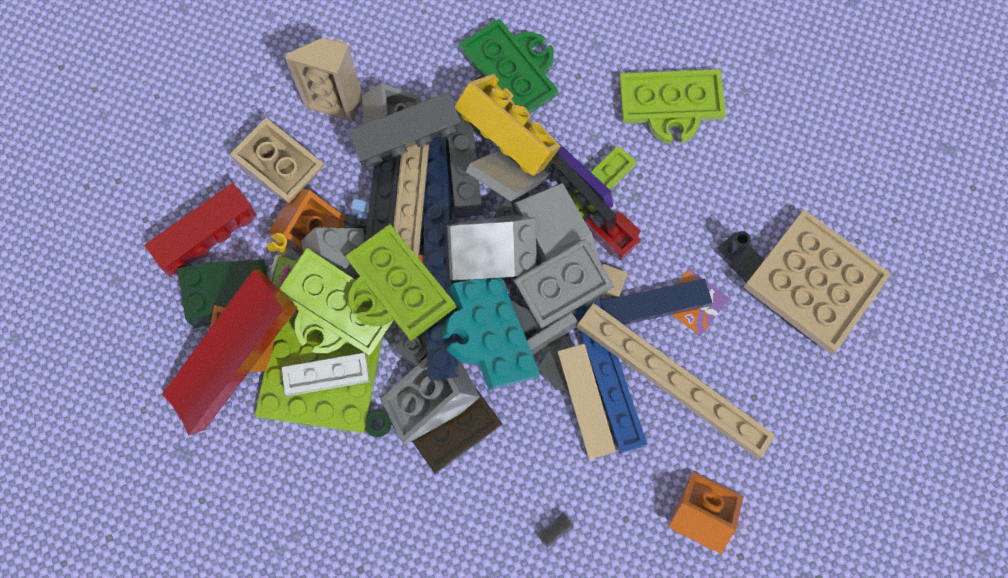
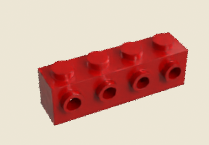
[144,183,257,277]

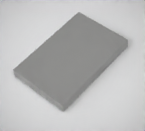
[514,238,614,328]

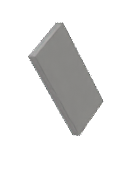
[466,150,552,201]

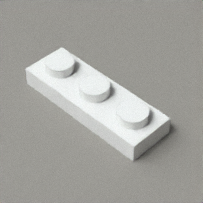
[282,353,370,396]

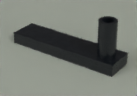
[715,231,793,327]

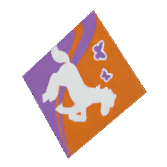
[672,268,730,337]

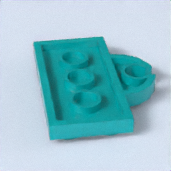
[442,277,540,390]

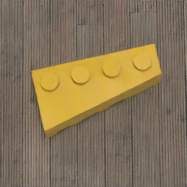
[455,74,561,176]

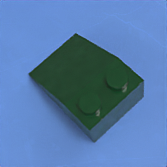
[178,259,268,328]

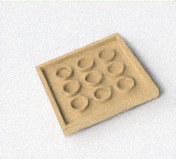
[744,209,891,355]

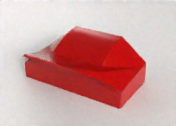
[585,212,641,260]

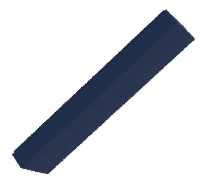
[601,278,712,325]

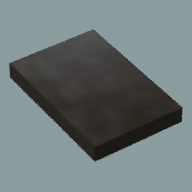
[411,384,503,475]

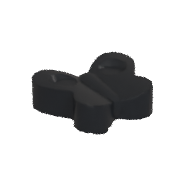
[343,214,368,233]

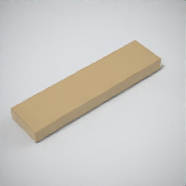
[558,343,616,459]

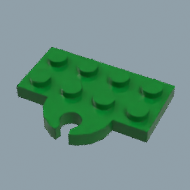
[459,18,559,114]

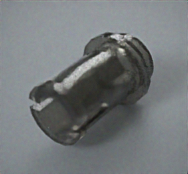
[537,513,574,548]

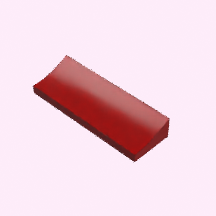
[162,270,298,436]

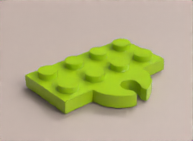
[619,69,726,145]
[345,224,456,341]
[279,247,392,356]

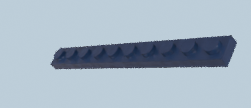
[423,137,459,381]

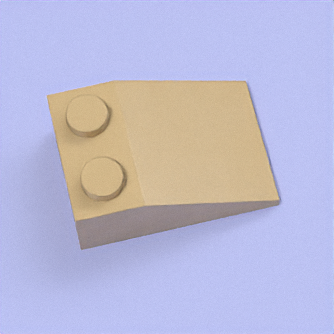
[230,118,325,204]

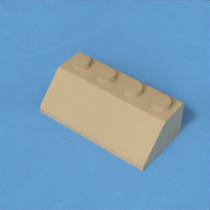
[285,38,363,122]

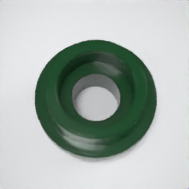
[365,409,392,438]

